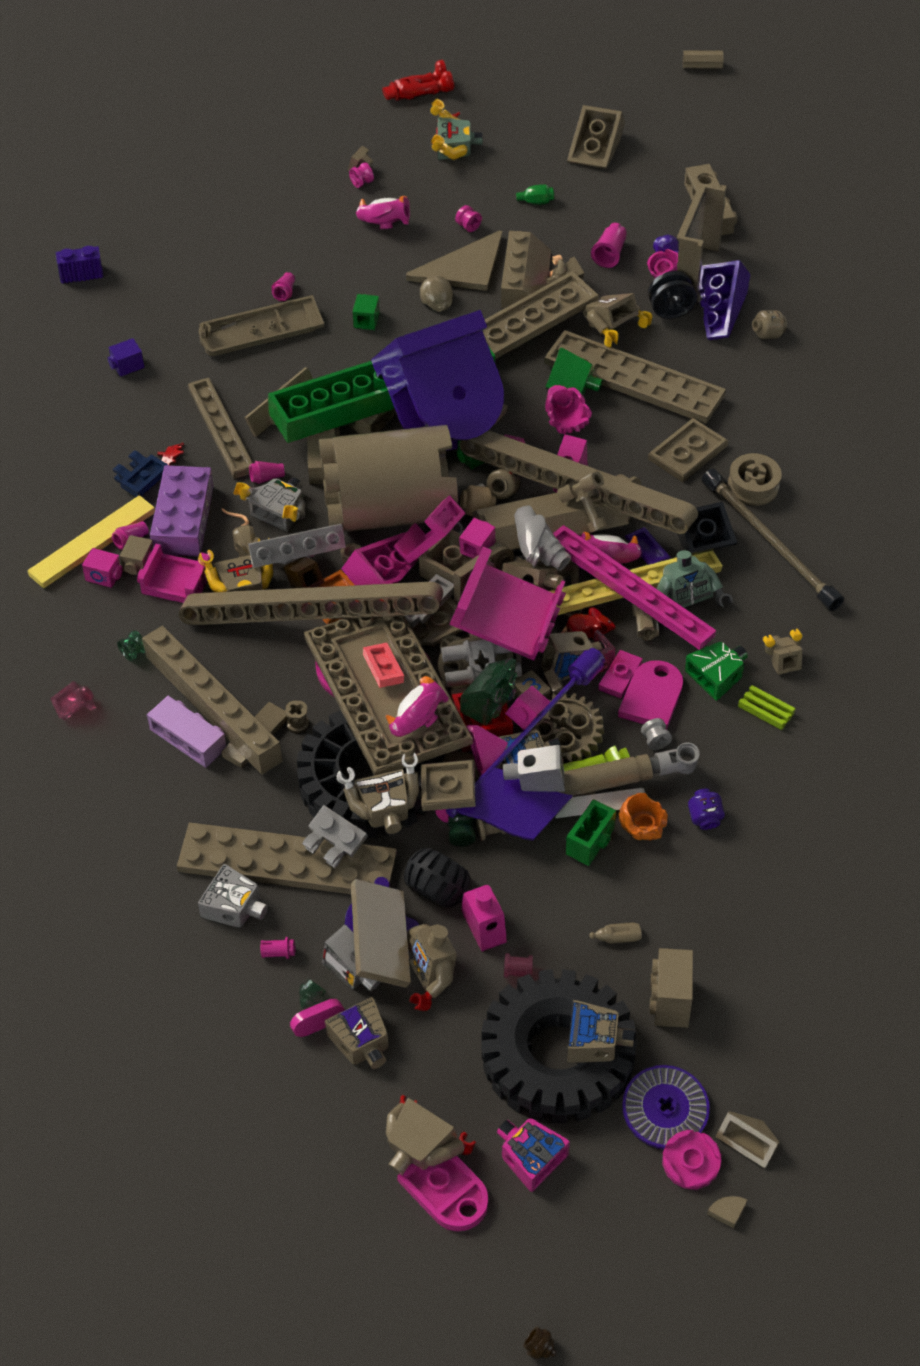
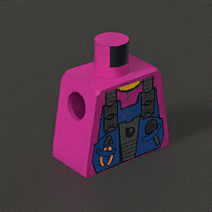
[497,1119,570,1192]

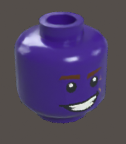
[688,789,725,830]

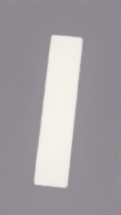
[555,788,645,818]

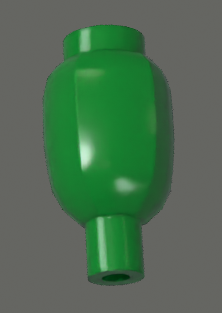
[516,184,555,205]

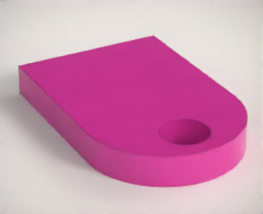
[618,661,683,730]
[397,1156,488,1231]

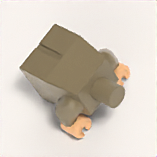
[546,255,584,285]

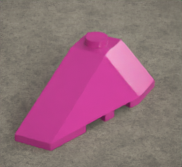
[341,532,419,585]

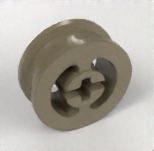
[728,453,782,506]

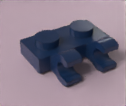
[113,450,169,497]

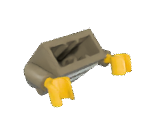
[583,293,652,348]

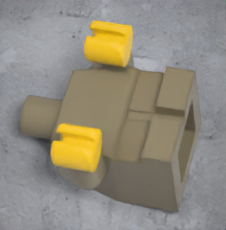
[763,629,802,675]

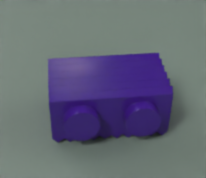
[56,246,104,284]

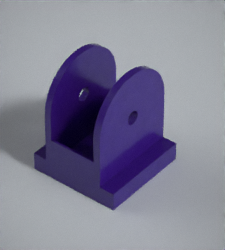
[371,310,504,451]

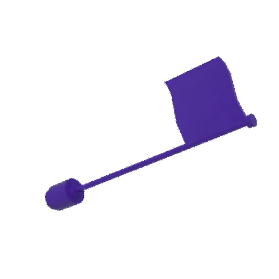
[446,648,605,841]

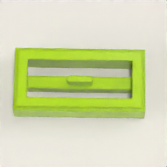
[738,685,795,730]

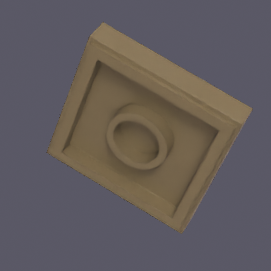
[421,760,476,811]

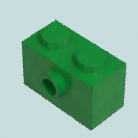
[566,799,616,866]

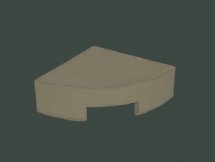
[707,1196,748,1228]

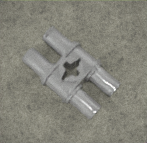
[441,639,522,688]

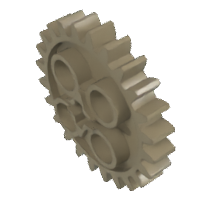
[521,693,604,765]

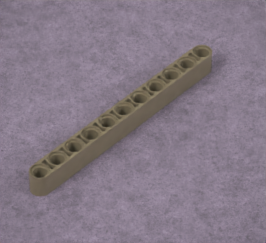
[459,430,698,534]
[179,582,443,625]

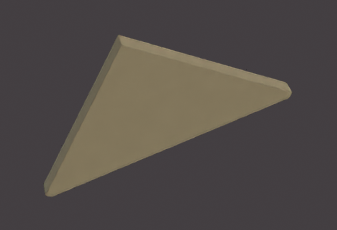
[406,231,502,291]

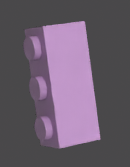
[147,696,226,768]

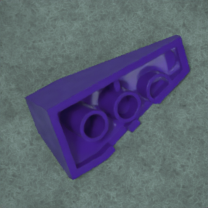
[699,260,751,340]

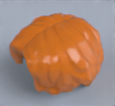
[618,793,668,841]

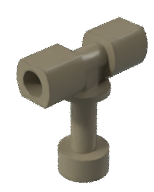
[557,471,608,533]

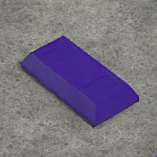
[625,527,671,565]

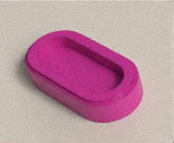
[290,999,345,1037]

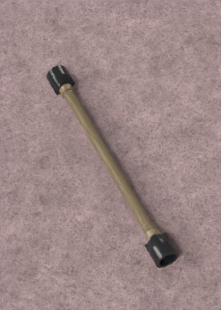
[701,468,845,611]

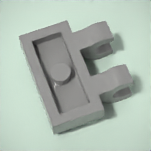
[302,805,368,869]

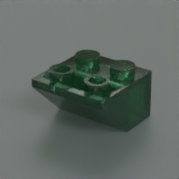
[460,658,517,726]

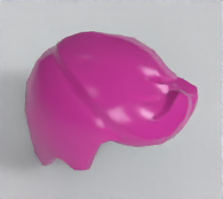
[647,249,678,279]

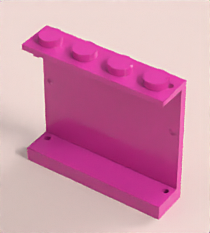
[449,547,566,661]

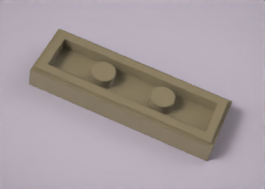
[221,702,288,768]

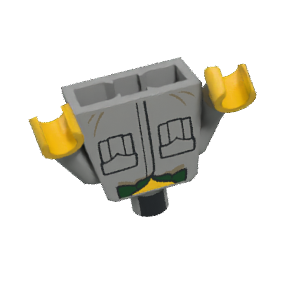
[233,478,306,532]

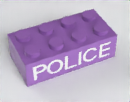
[150,465,214,557]

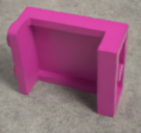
[137,544,210,603]

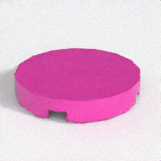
[662,1130,721,1190]

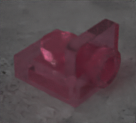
[50,681,96,720]

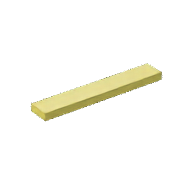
[27,495,155,589]

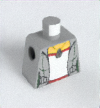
[322,925,381,991]

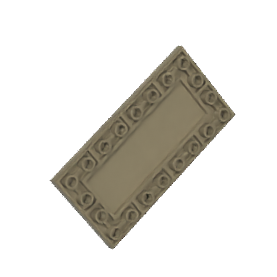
[304,615,473,776]

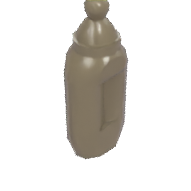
[589,922,642,944]

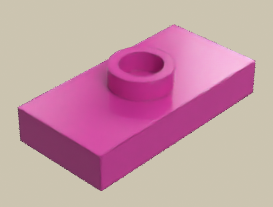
[598,650,643,699]

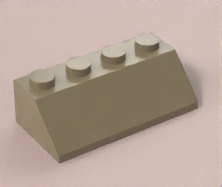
[501,231,551,308]

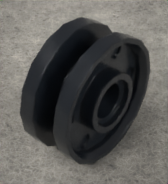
[648,271,697,319]

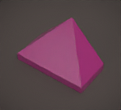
[466,725,508,776]

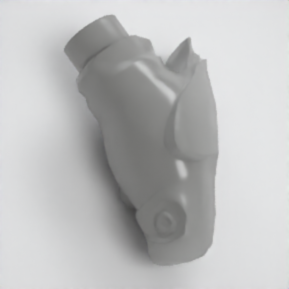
[514,505,571,571]

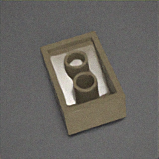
[567,105,625,169]

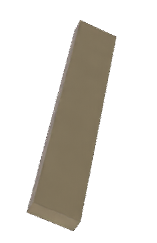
[188,377,253,479]

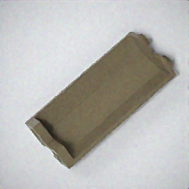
[472,492,630,550]

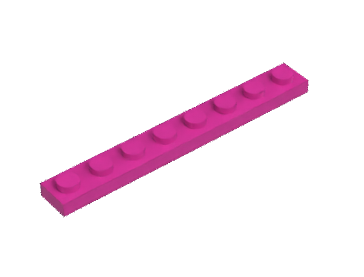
[553,525,716,650]

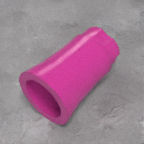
[591,223,627,268]

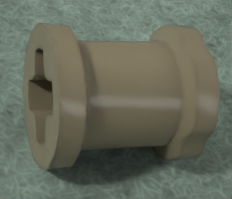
[285,700,309,734]

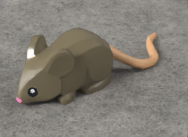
[221,509,259,557]

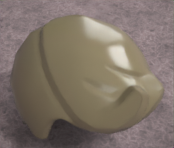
[420,276,453,312]

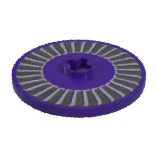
[622,1065,709,1149]

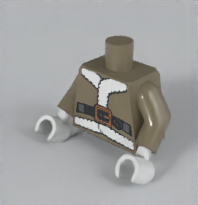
[337,753,419,834]

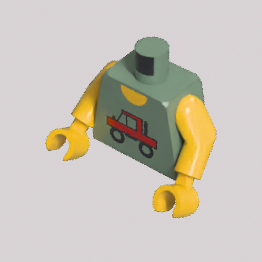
[431,99,483,160]

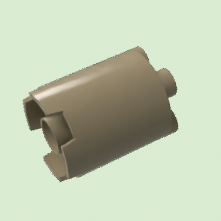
[319,425,458,532]

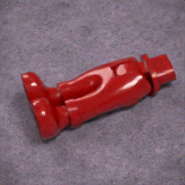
[382,60,454,101]

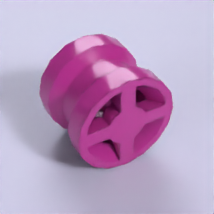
[349,162,374,188]
[455,205,482,232]

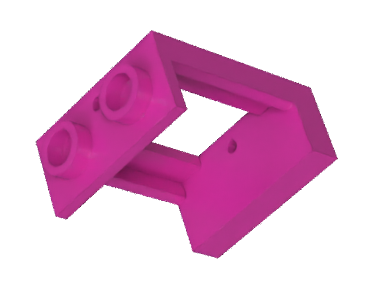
[394,495,465,564]

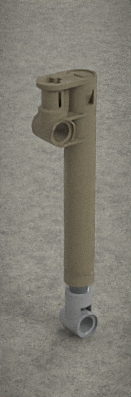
[474,742,700,841]

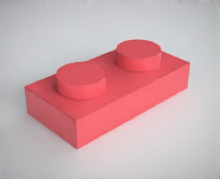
[363,643,404,688]

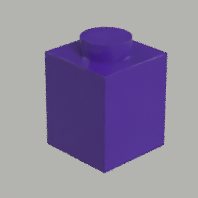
[107,338,145,377]

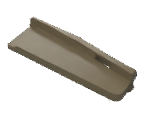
[199,295,324,356]

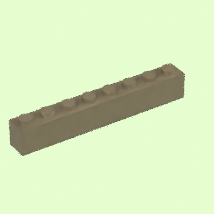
[142,626,283,775]

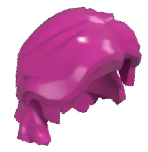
[545,385,592,434]

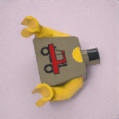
[198,538,274,592]

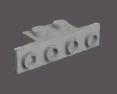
[248,524,346,568]

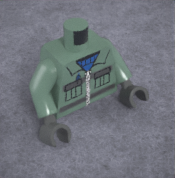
[656,550,733,608]

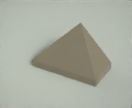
[715,1111,780,1168]

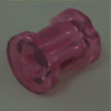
[504,953,533,978]

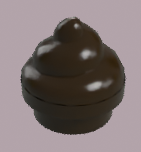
[523,1326,556,1359]

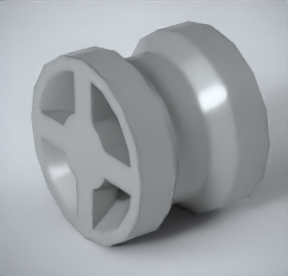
[641,718,672,750]

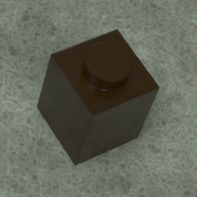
[284,557,325,589]

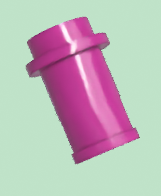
[260,937,296,959]

